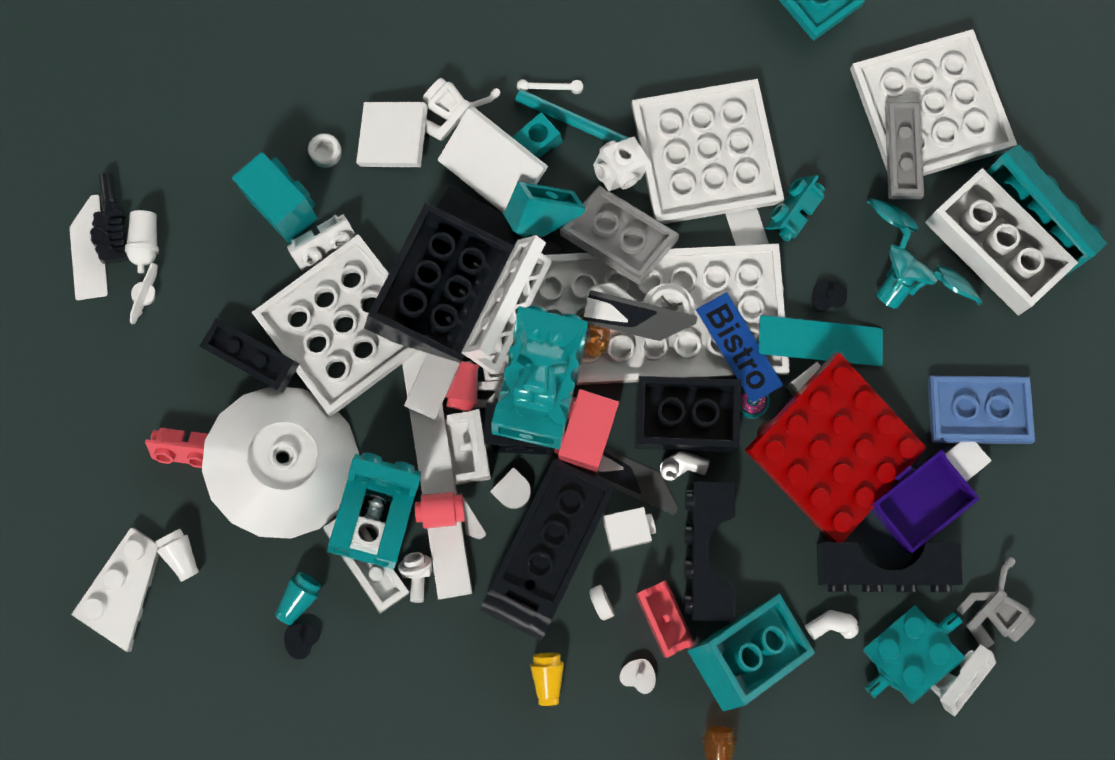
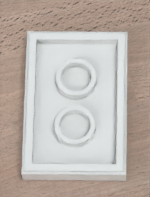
[438,107,548,214]

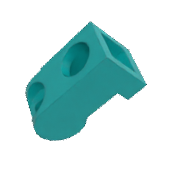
[513,112,563,159]

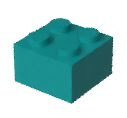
[232,152,318,244]

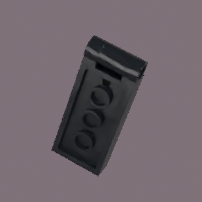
[480,458,615,641]

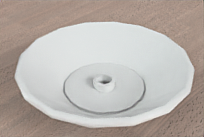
[202,387,359,539]

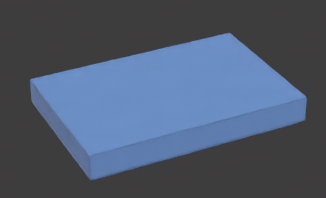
[927,376,1035,444]

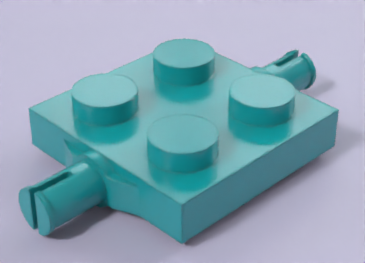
[863,605,965,705]

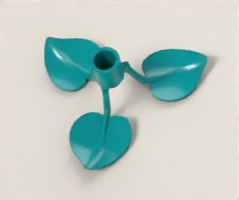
[866,198,983,309]

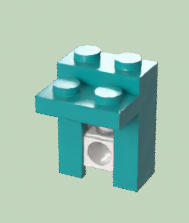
[327,453,421,570]

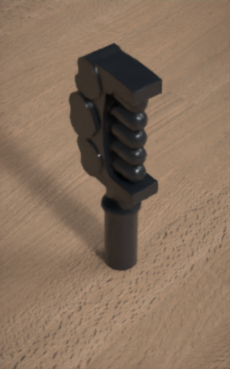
[90,172,129,264]

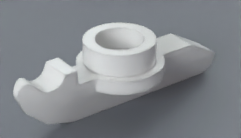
[130,262,158,324]

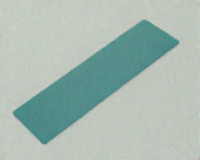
[759,315,883,366]

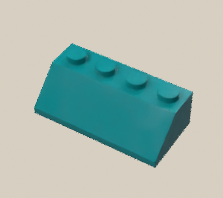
[986,144,1108,276]

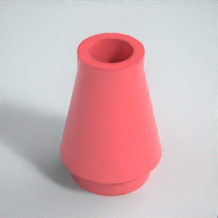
[445,361,479,411]

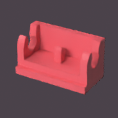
[636,580,695,658]

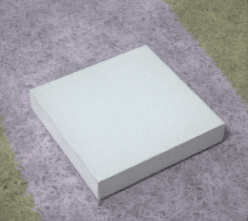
[356,102,428,167]

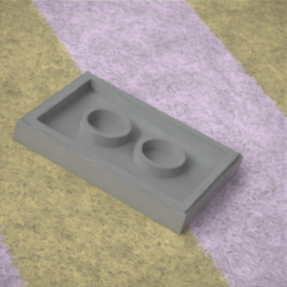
[560,185,679,285]

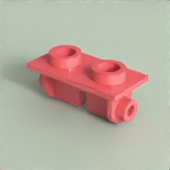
[145,427,208,468]

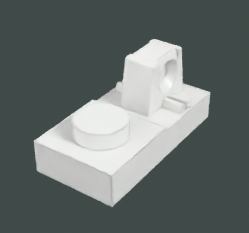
[931,644,996,717]

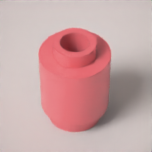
[415,492,465,529]

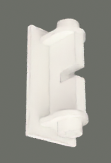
[287,214,356,272]

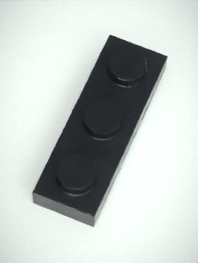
[199,318,300,392]

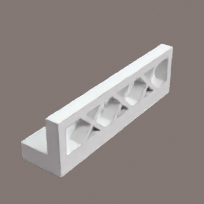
[461,235,552,374]

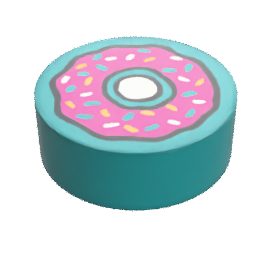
[740,388,770,419]

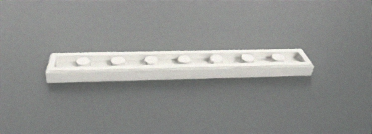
[402,351,473,600]

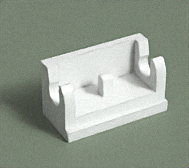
[445,409,491,485]

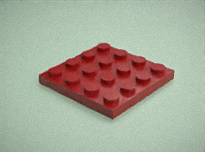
[745,353,927,543]

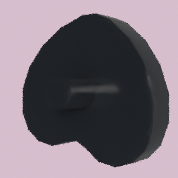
[811,279,847,312]
[284,623,320,659]

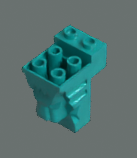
[491,306,588,450]

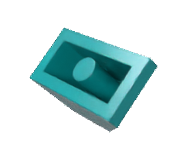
[503,181,586,237]

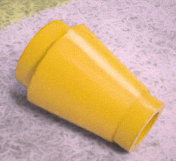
[530,652,564,706]

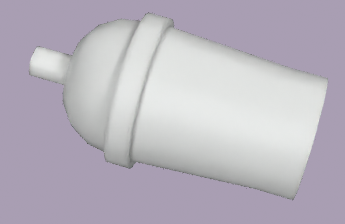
[125,210,159,273]

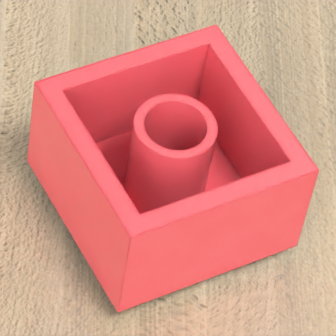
[554,389,619,475]

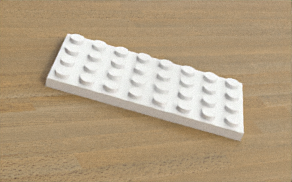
[519,244,790,385]

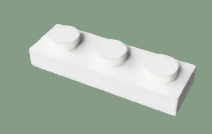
[323,519,409,614]

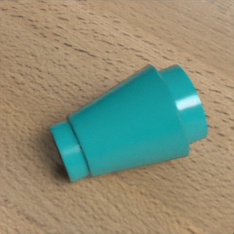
[275,572,321,625]

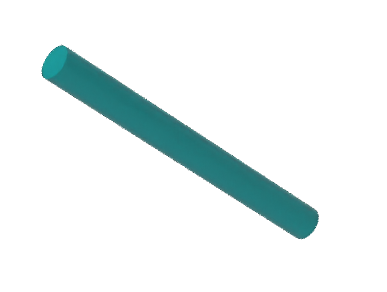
[515,89,629,143]

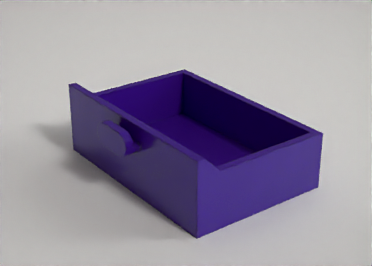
[871,450,980,554]

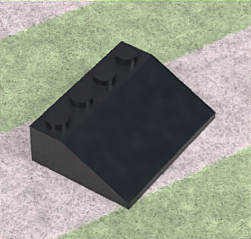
[364,202,514,363]

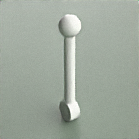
[517,79,583,94]

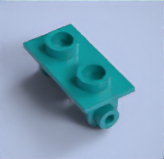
[765,175,825,242]

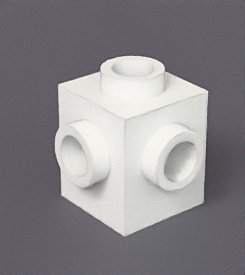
[593,136,650,192]

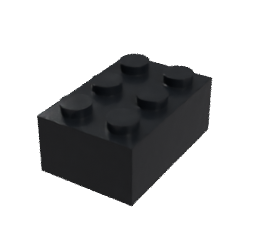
[634,376,741,453]

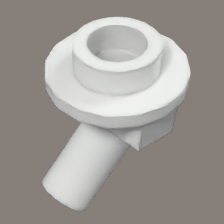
[398,552,432,603]

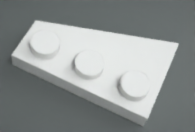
[71,528,160,652]

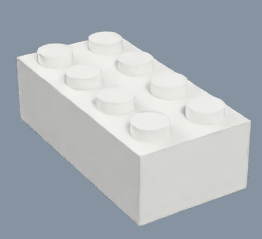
[925,168,1078,316]

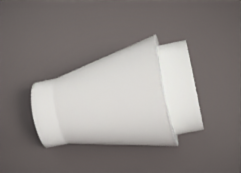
[155,529,199,582]

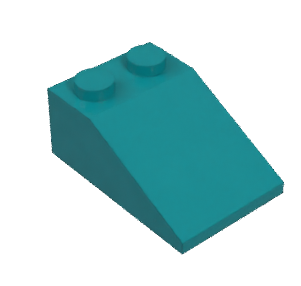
[687,593,815,711]

